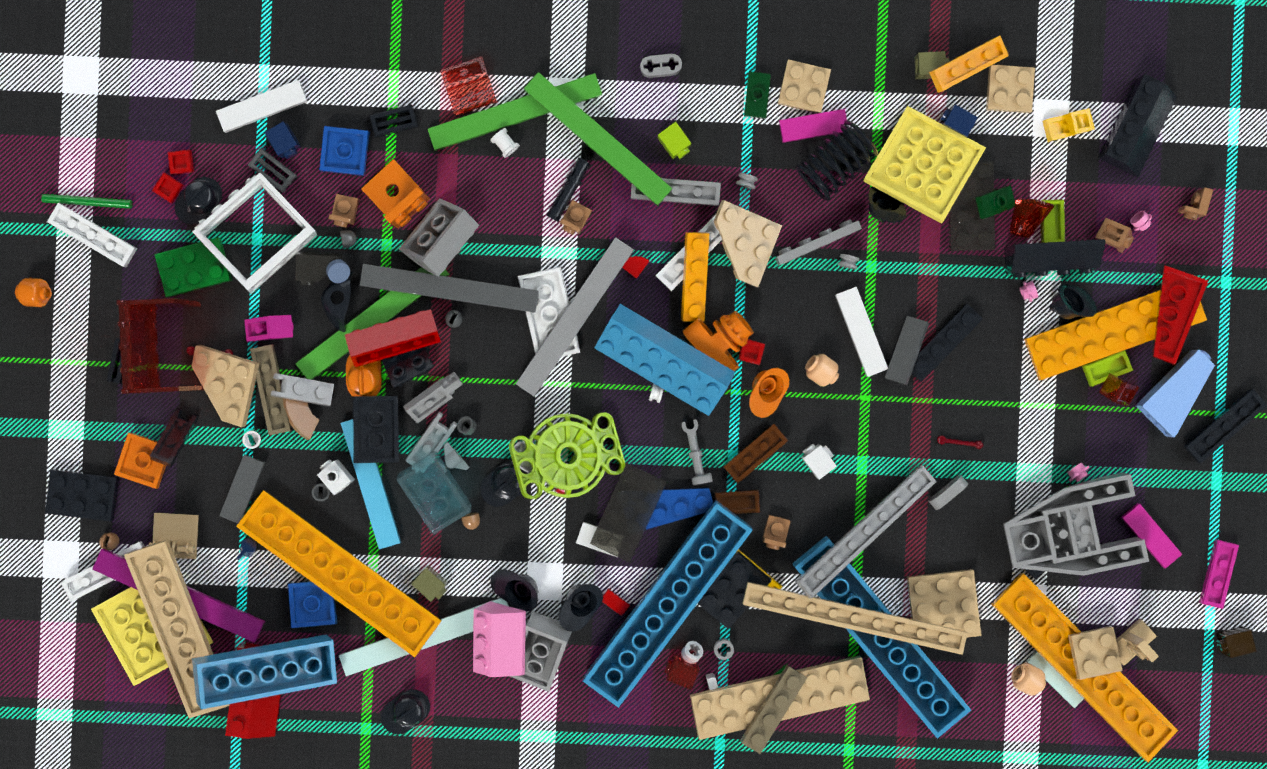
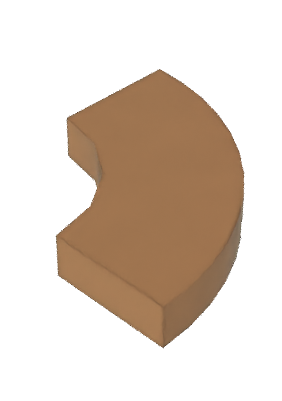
[283,398,319,440]

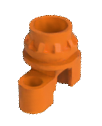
[683,311,754,371]

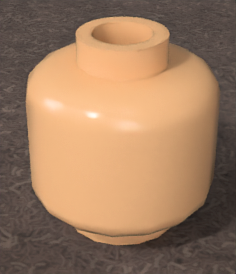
[805,354,839,386]
[1011,663,1046,696]

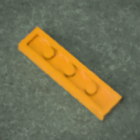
[929,36,1009,93]
[681,232,709,322]

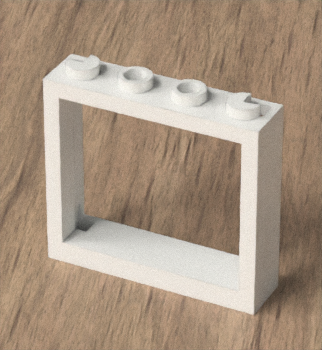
[192,173,317,294]

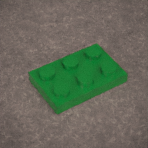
[155,237,232,297]

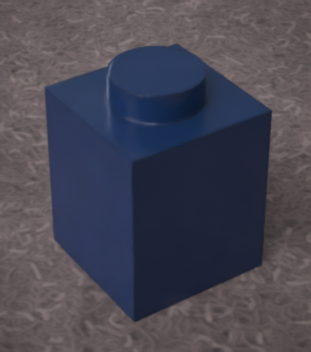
[940,104,978,137]
[264,121,302,159]

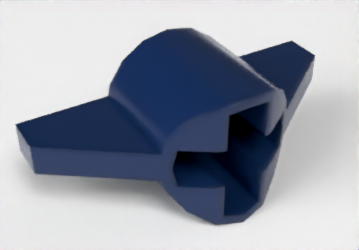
[236,538,257,561]

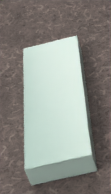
[1026,651,1084,708]

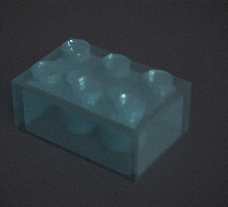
[397,451,472,535]

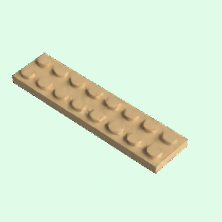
[124,539,229,718]
[690,656,870,740]

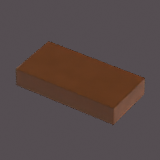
[714,490,760,514]

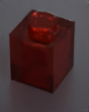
[664,655,700,690]

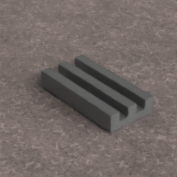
[248,148,297,193]

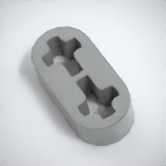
[640,54,682,78]
[929,475,968,510]

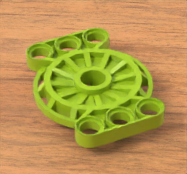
[509,412,625,499]

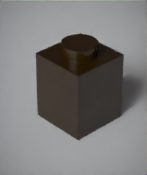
[1216,626,1257,658]

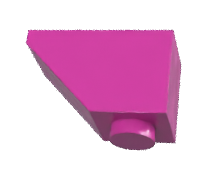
[245,315,294,342]

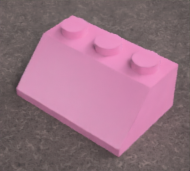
[473,601,526,677]

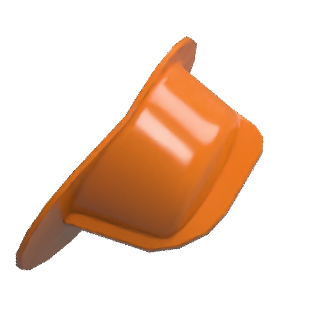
[346,355,382,396]
[749,368,789,418]

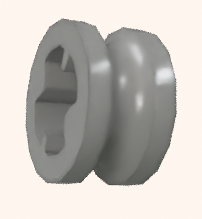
[736,173,758,189]
[838,254,859,270]
[714,638,734,660]

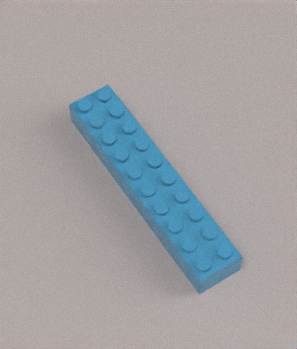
[583,500,752,708]
[792,536,971,739]

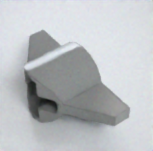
[444,442,470,470]

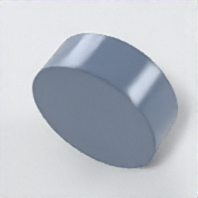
[326,260,350,283]

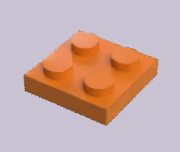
[114,432,166,489]

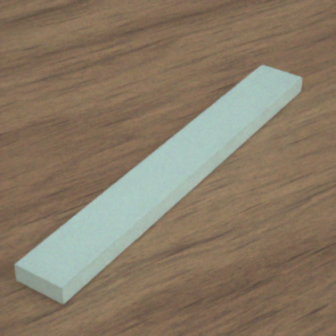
[339,598,509,676]

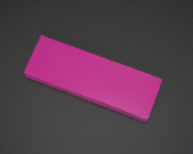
[779,109,847,143]
[1121,503,1182,568]
[1199,539,1239,609]

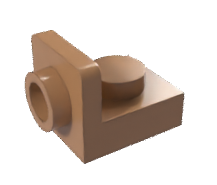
[1178,188,1213,220]
[329,194,359,228]
[560,200,592,235]
[1095,218,1134,253]
[762,515,790,550]

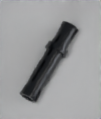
[546,157,591,222]

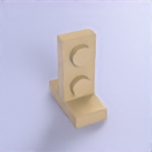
[1116,619,1159,665]

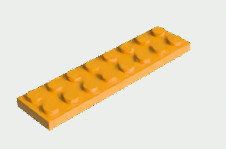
[1024,290,1207,380]

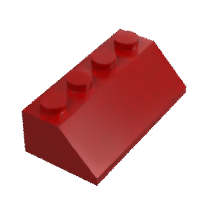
[225,643,281,739]

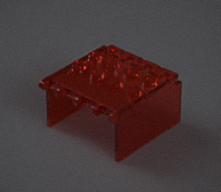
[116,298,204,394]

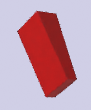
[602,588,630,616]

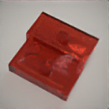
[440,56,497,116]

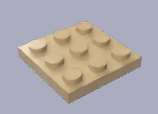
[907,569,981,637]

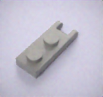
[270,373,334,406]
[405,412,457,473]

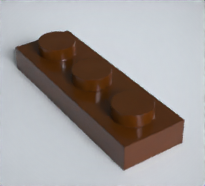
[723,424,788,483]

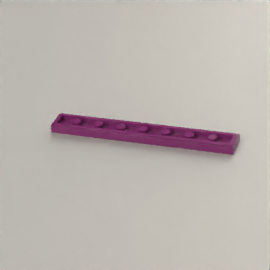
[92,548,265,643]

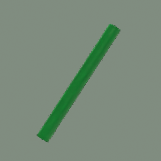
[41,194,133,209]

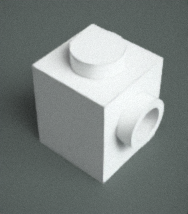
[801,444,837,480]
[317,460,355,495]

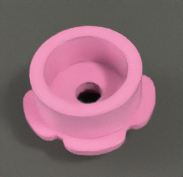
[1130,211,1152,231]
[1020,281,1038,302]

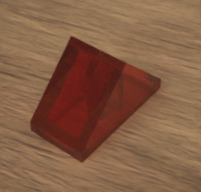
[1010,199,1054,238]
[1099,373,1139,406]

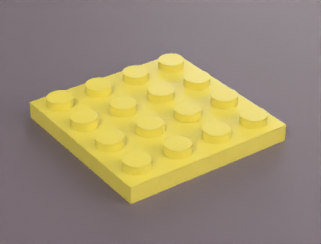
[864,106,986,224]
[91,587,213,686]

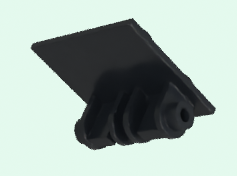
[382,347,434,388]

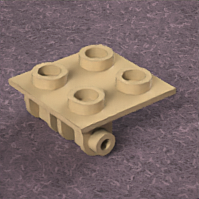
[148,513,199,559]

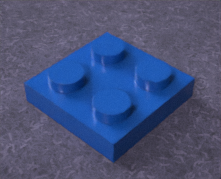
[319,126,370,176]
[288,581,337,628]

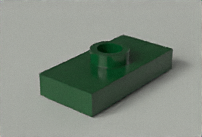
[744,72,771,119]
[975,185,1016,219]

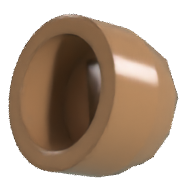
[461,512,480,530]
[99,532,119,551]

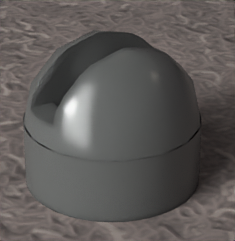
[340,230,357,249]
[445,310,463,328]
[457,416,477,435]
[312,483,330,502]

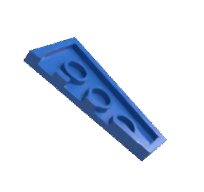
[618,488,713,534]

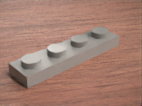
[631,178,721,206]
[775,219,862,266]

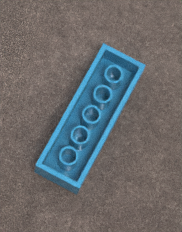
[594,304,735,416]
[192,634,337,709]

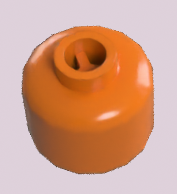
[15,278,52,307]

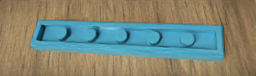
[341,419,401,549]

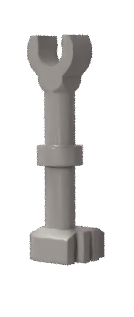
[682,420,713,485]

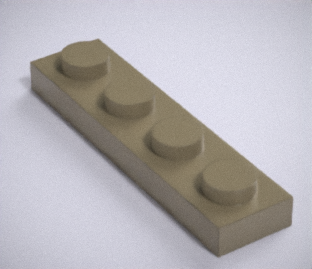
[250,344,292,435]
[740,665,807,754]

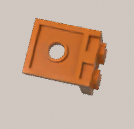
[361,159,430,229]

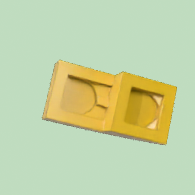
[1042,108,1095,142]

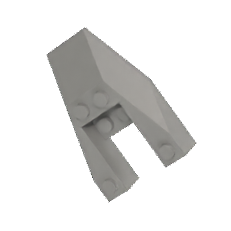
[1003,472,1149,576]

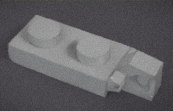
[403,372,463,423]

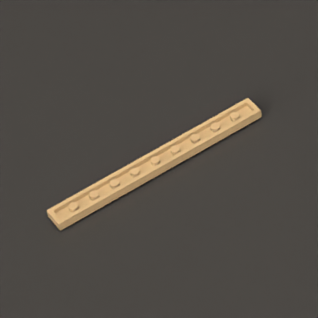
[742,582,968,655]

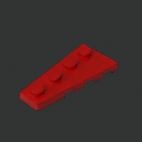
[1153,266,1208,365]

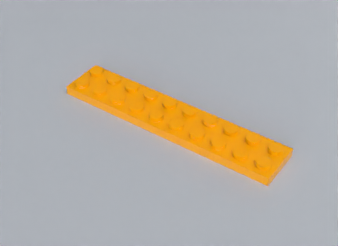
[236,490,442,657]
[991,573,1178,762]

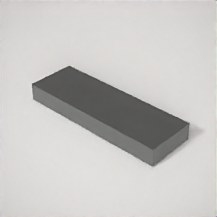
[885,316,929,385]
[219,454,266,523]

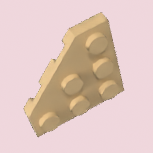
[714,200,782,287]
[191,345,259,427]

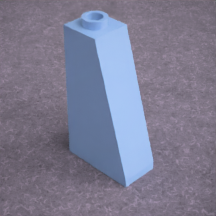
[1135,350,1215,438]

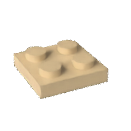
[778,60,831,113]
[986,65,1035,113]
[1068,626,1123,680]

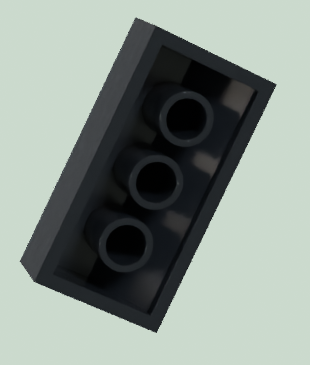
[1098,74,1177,177]
[1004,239,1106,278]

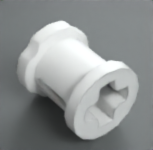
[490,128,520,158]

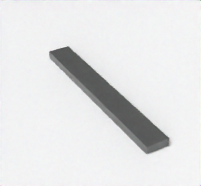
[360,264,539,313]

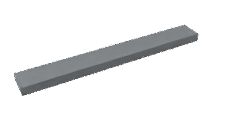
[516,237,634,396]
[795,465,936,599]

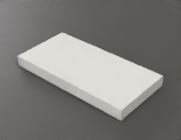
[518,266,581,357]

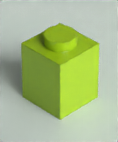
[657,122,691,159]

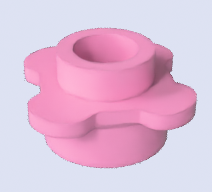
[1067,463,1090,482]

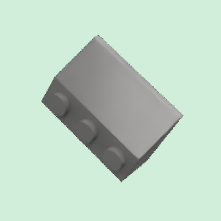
[399,198,479,277]

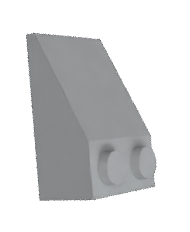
[510,611,572,692]

